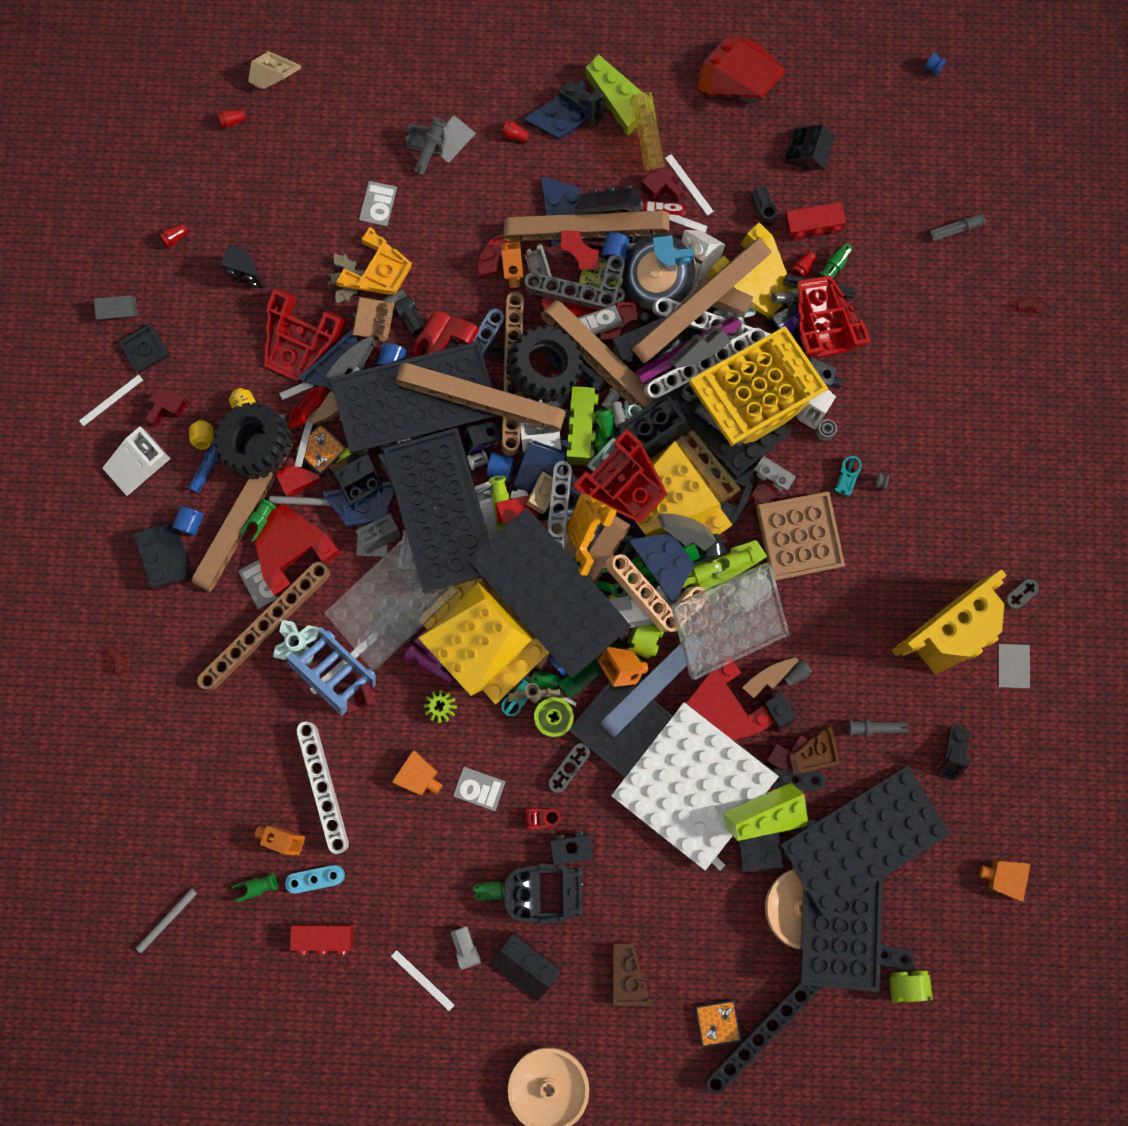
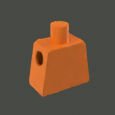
[501,241,523,288]
[598,647,648,687]
[393,750,443,795]
[255,826,306,855]
[979,860,1031,902]

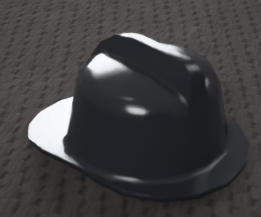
[693,534,731,563]

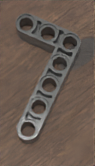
[525,255,624,311]

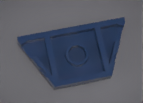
[524,80,586,140]
[541,177,581,247]
[299,329,366,391]
[323,482,395,527]
[629,533,694,602]

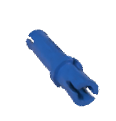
[188,438,219,493]

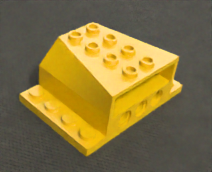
[689,326,828,446]
[636,441,732,536]
[891,569,1007,675]
[418,578,549,704]

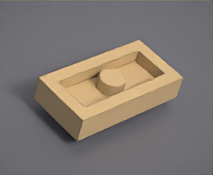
[526,472,553,514]

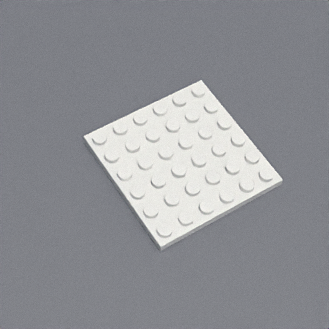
[611,703,779,870]

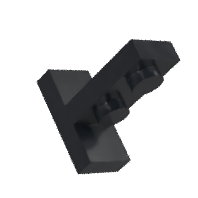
[558,81,604,129]
[937,725,970,781]

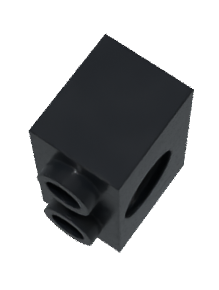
[551,831,593,865]

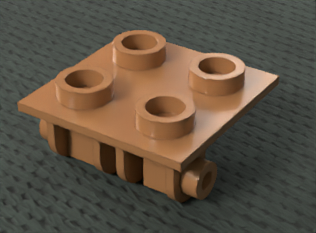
[353,297,395,341]

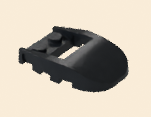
[700,454,757,526]
[504,864,583,924]

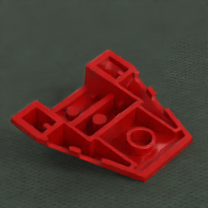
[697,37,786,98]
[798,276,871,359]
[573,429,668,523]

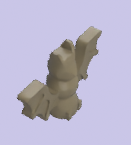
[327,253,365,305]
[508,683,563,703]

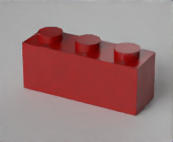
[784,202,846,240]
[290,924,354,955]

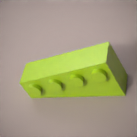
[586,54,653,136]
[567,386,598,466]
[691,540,767,595]
[723,783,808,841]

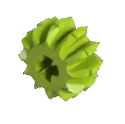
[424,690,457,723]

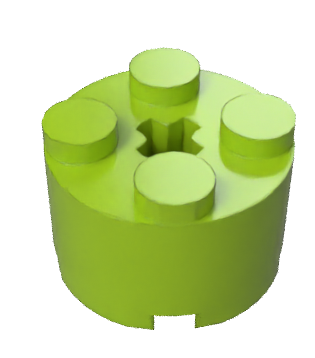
[626,623,664,659]
[534,697,574,737]
[889,971,933,1002]

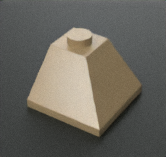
[248,51,301,89]

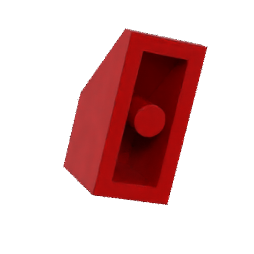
[276,465,323,497]

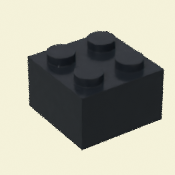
[737,832,783,872]

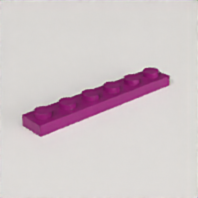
[634,315,742,383]

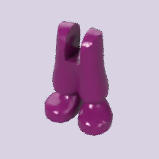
[403,629,454,684]

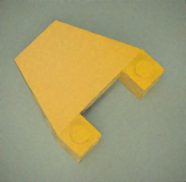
[705,223,792,317]

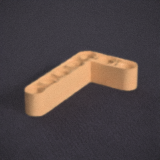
[606,554,707,632]

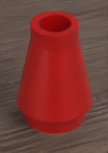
[218,109,246,129]
[501,121,530,143]
[159,223,188,248]
[791,251,816,277]

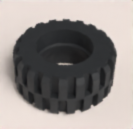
[506,326,583,403]
[214,402,292,479]

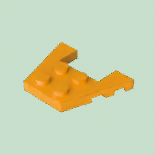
[336,227,412,295]
[567,494,617,576]

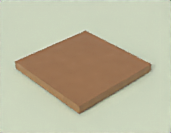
[756,491,845,581]

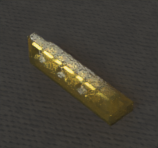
[632,92,665,171]
[676,430,741,504]

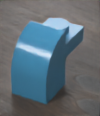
[653,235,694,271]

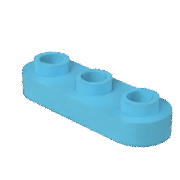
[285,865,345,893]

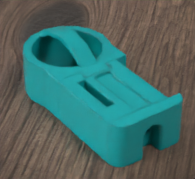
[834,456,862,496]
[502,678,530,717]

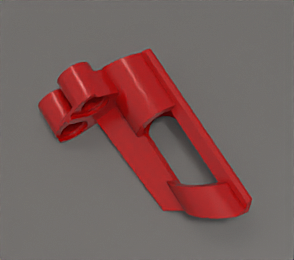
[411,311,479,358]

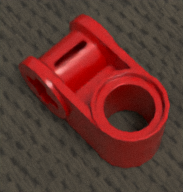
[524,808,562,829]

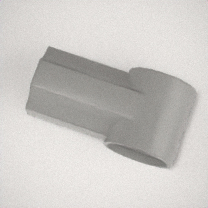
[451,926,481,970]

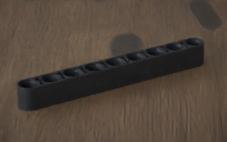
[705,980,823,1094]

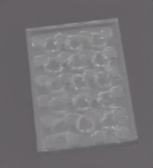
[324,535,459,670]
[670,562,790,680]

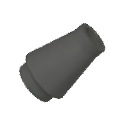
[783,659,813,686]

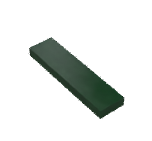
[557,639,626,700]

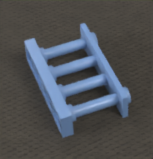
[287,627,376,716]

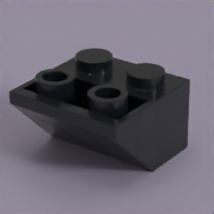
[784,124,835,171]
[221,244,265,288]
[328,451,383,505]

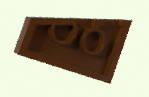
[790,726,840,775]
[612,943,652,1006]

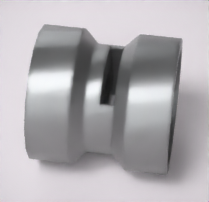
[815,419,837,442]

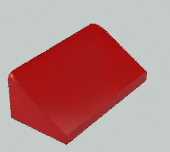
[495,495,537,524]

